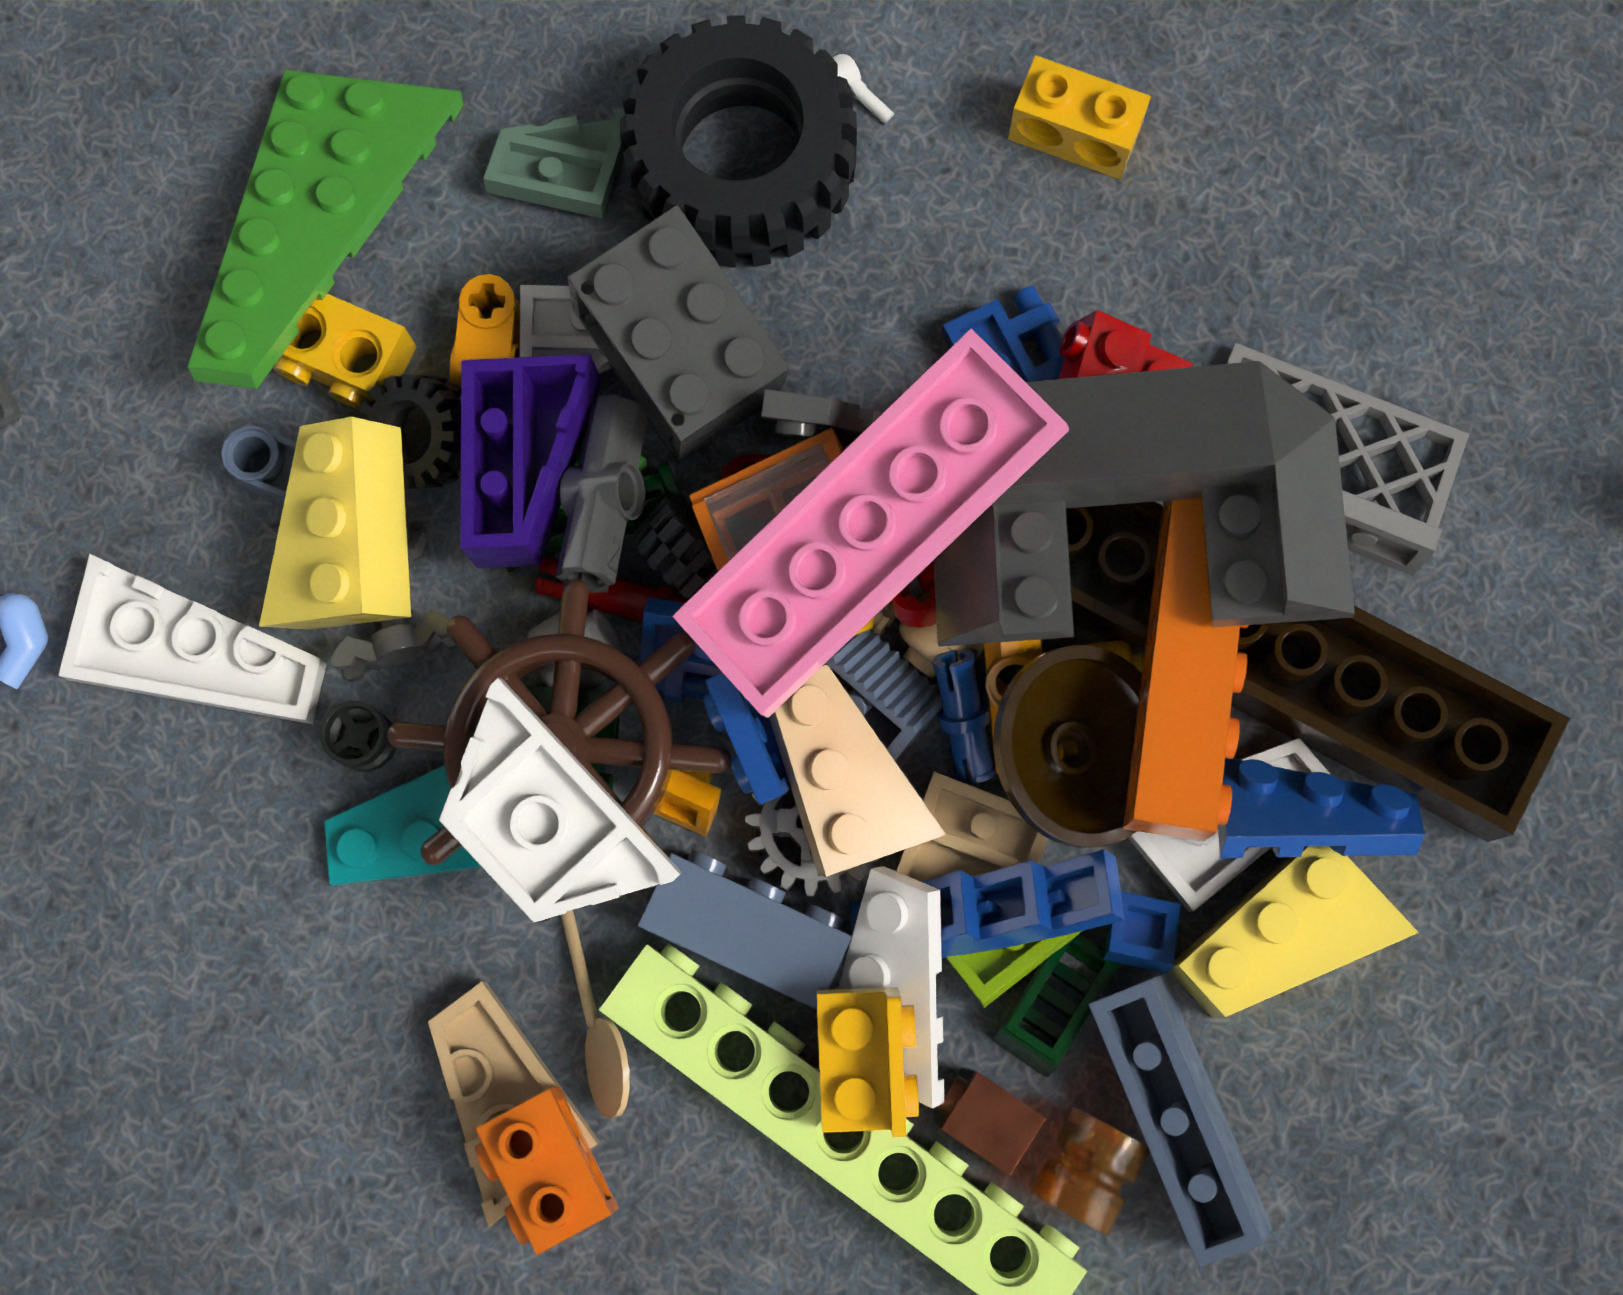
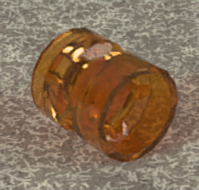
[1030,1107,1150,1236]

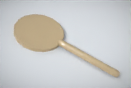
[561,910,630,1119]

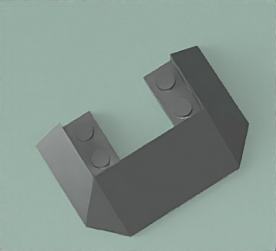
[934,361,1355,647]

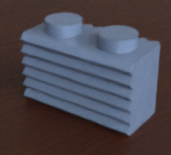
[823,630,943,761]

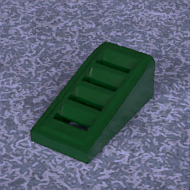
[993,933,1120,1077]

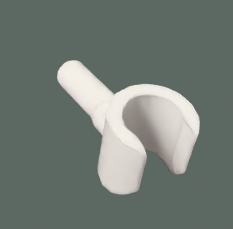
[833,54,894,125]

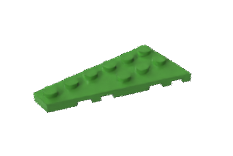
[188,70,464,389]

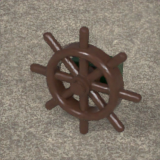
[387,579,731,922]

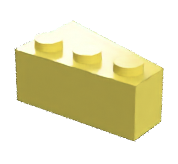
[259,417,411,630]
[1170,846,1419,1017]

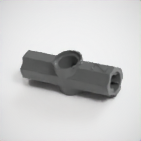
[556,394,649,593]

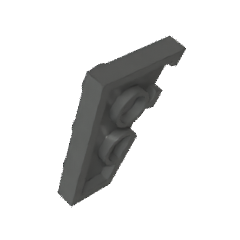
[761,389,882,441]

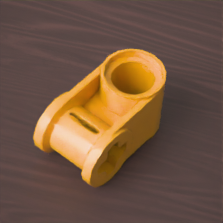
[450,274,520,396]

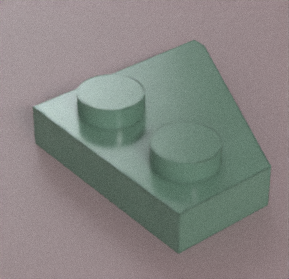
[483,108,625,219]

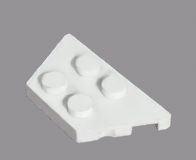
[439,678,681,922]

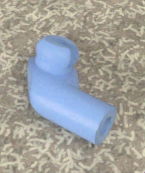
[0,593,48,689]

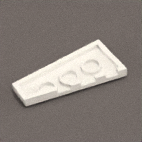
[58,554,327,724]

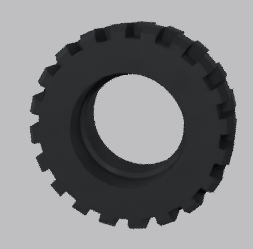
[620,15,857,268]

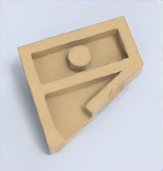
[896,772,1049,882]

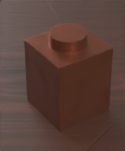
[936,1070,1047,1176]

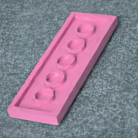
[672,329,1069,718]

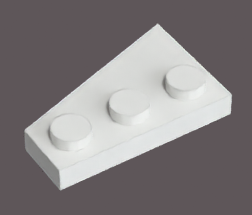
[1128,738,1330,912]
[838,866,944,1108]

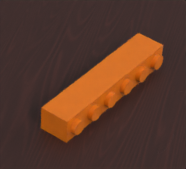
[1123,498,1249,841]

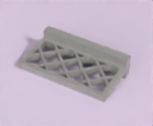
[1226,343,1469,576]

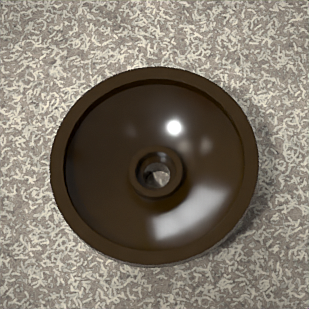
[994,645,1142,848]

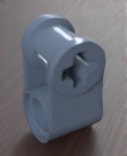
[221,426,296,506]

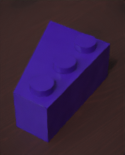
[460,354,602,568]

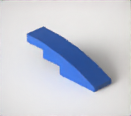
[850,849,1125,958]

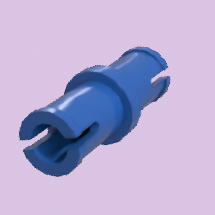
[932,649,996,784]

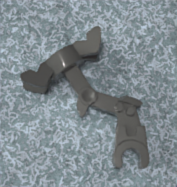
[330,524,459,682]

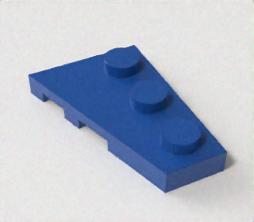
[1218,758,1425,858]

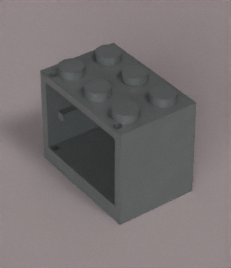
[568,205,790,464]

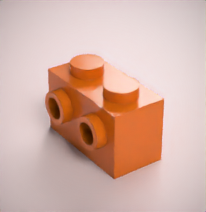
[475,1086,619,1255]

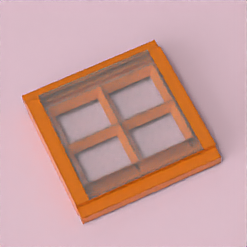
[689,428,844,572]

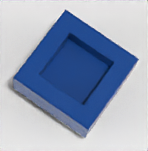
[1103,891,1181,974]

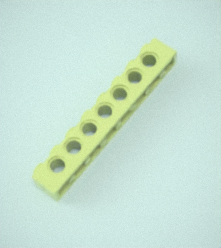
[599,943,1087,1295]

